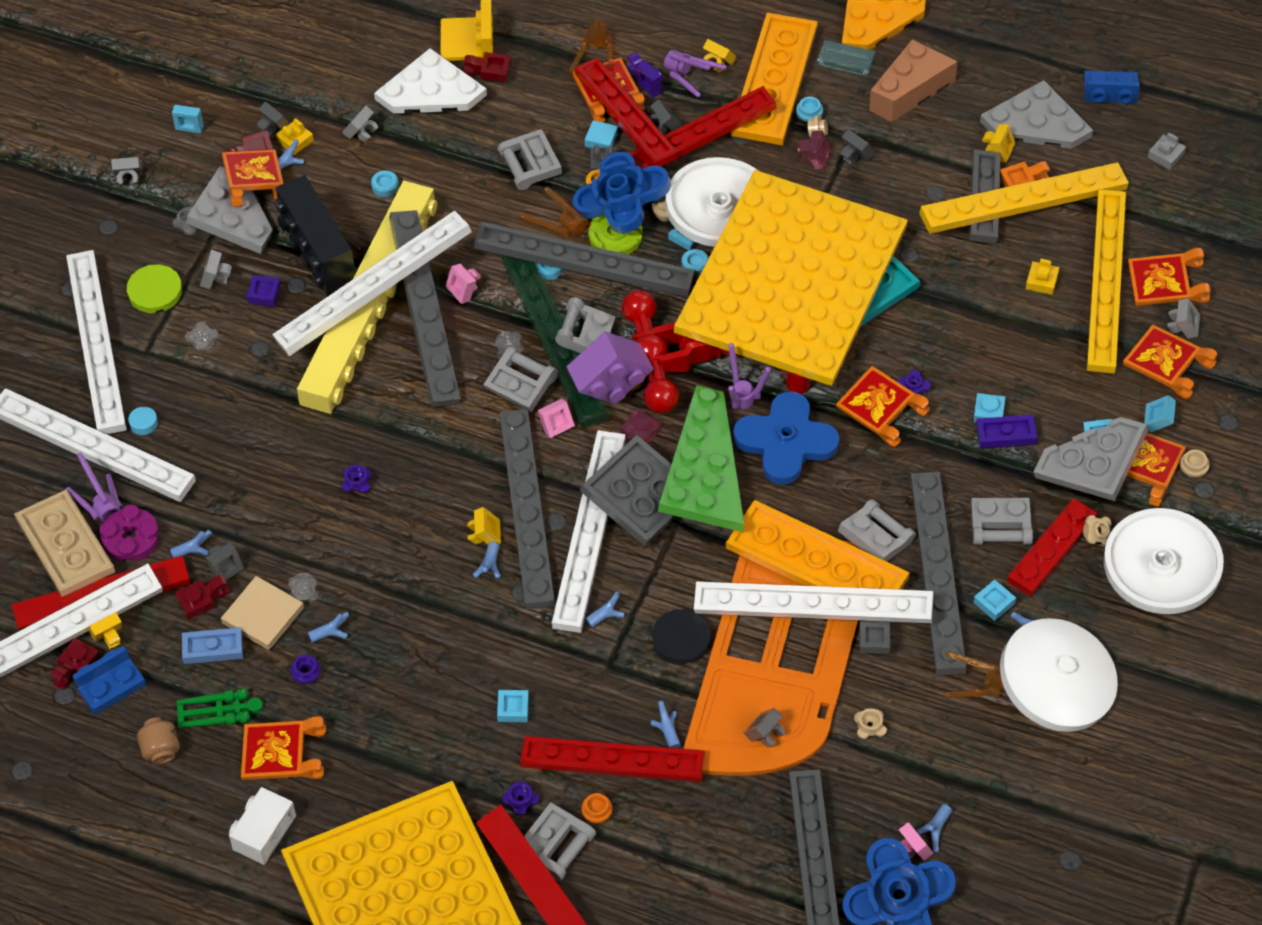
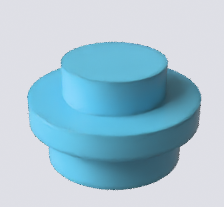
[796,97,823,122]

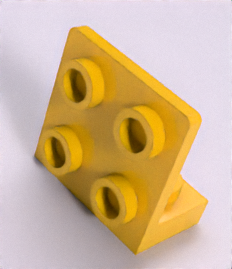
[441,0,493,61]

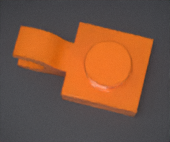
[1000,161,1050,187]

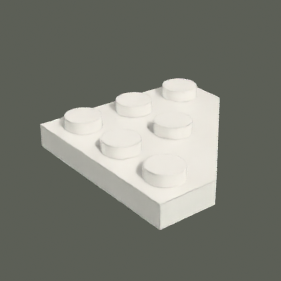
[374,49,487,113]

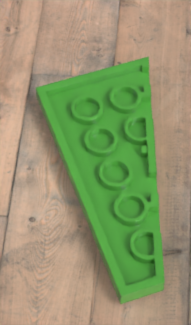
[658,385,744,532]

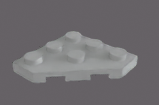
[980,80,1093,149]
[186,166,273,254]
[1034,417,1148,501]

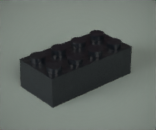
[274,175,355,296]

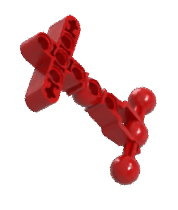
[621,290,812,414]

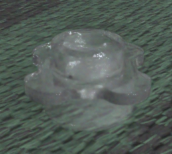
[173,207,197,235]
[185,321,218,350]
[495,331,523,359]
[288,573,319,600]

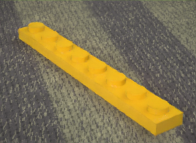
[919,163,1129,234]
[1087,190,1126,374]

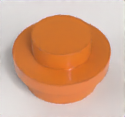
[582,793,612,823]

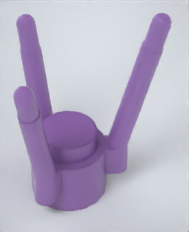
[664,49,727,97]
[728,343,771,409]
[66,452,123,522]

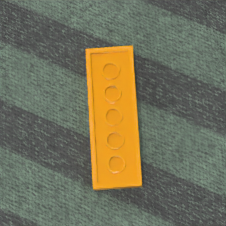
[731,13,818,146]
[726,500,909,622]

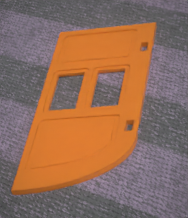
[683,540,860,776]

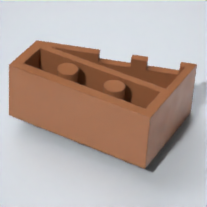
[869,40,958,122]

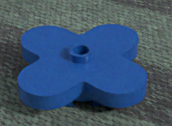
[572,152,671,233]
[734,392,839,485]
[843,838,956,925]

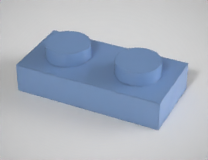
[182,627,243,664]

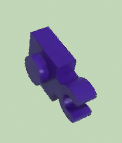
[627,52,663,98]

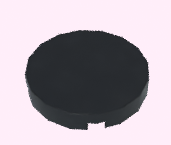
[652,609,710,665]

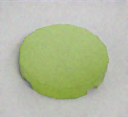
[588,215,642,255]
[127,264,182,314]

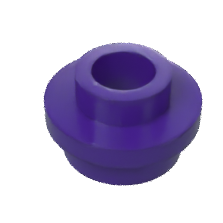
[291,655,321,684]

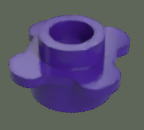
[897,370,931,395]
[342,465,372,493]
[502,781,539,815]

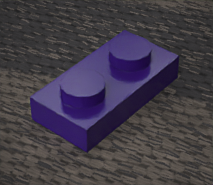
[976,414,1037,448]

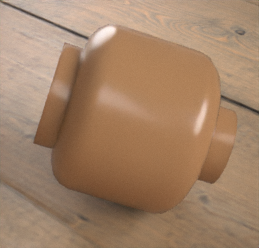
[137,717,180,765]

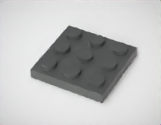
[580,435,676,546]

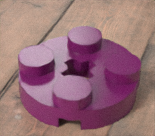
[100,505,159,562]

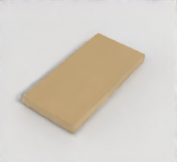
[14,489,115,597]

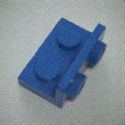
[1084,71,1140,104]
[73,646,146,715]

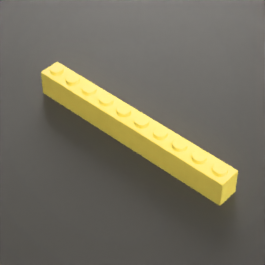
[297,180,438,414]

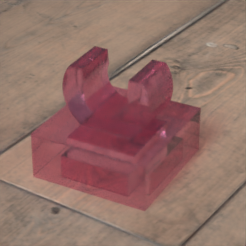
[798,130,830,169]
[621,409,661,443]

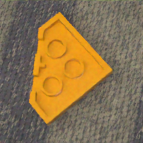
[842,0,926,52]

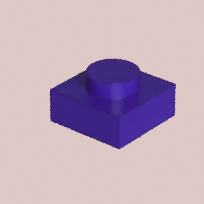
[247,275,281,307]

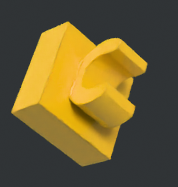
[703,39,737,73]
[275,118,314,155]
[982,124,1016,163]
[1026,259,1059,295]
[467,507,501,545]
[89,612,122,649]

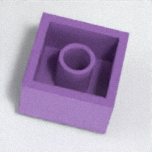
[567,331,653,404]

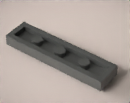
[969,149,1000,244]

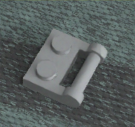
[497,129,562,190]
[555,297,616,353]
[483,346,558,412]
[971,498,1033,545]
[838,499,917,562]
[524,802,596,882]

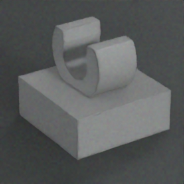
[342,106,378,142]
[1148,133,1186,170]
[111,157,142,185]
[200,250,232,289]
[1167,298,1200,338]

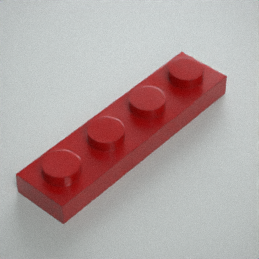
[1007,498,1097,597]

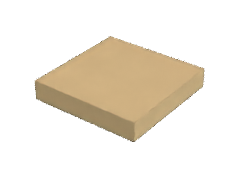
[221,576,304,650]

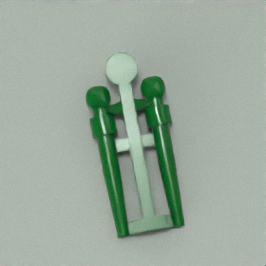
[177,688,263,728]

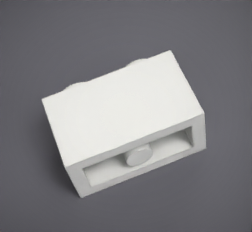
[229,787,296,865]

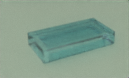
[817,40,875,76]

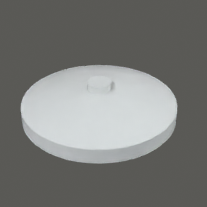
[665,157,758,247]
[1104,508,1224,614]
[1000,618,1118,732]

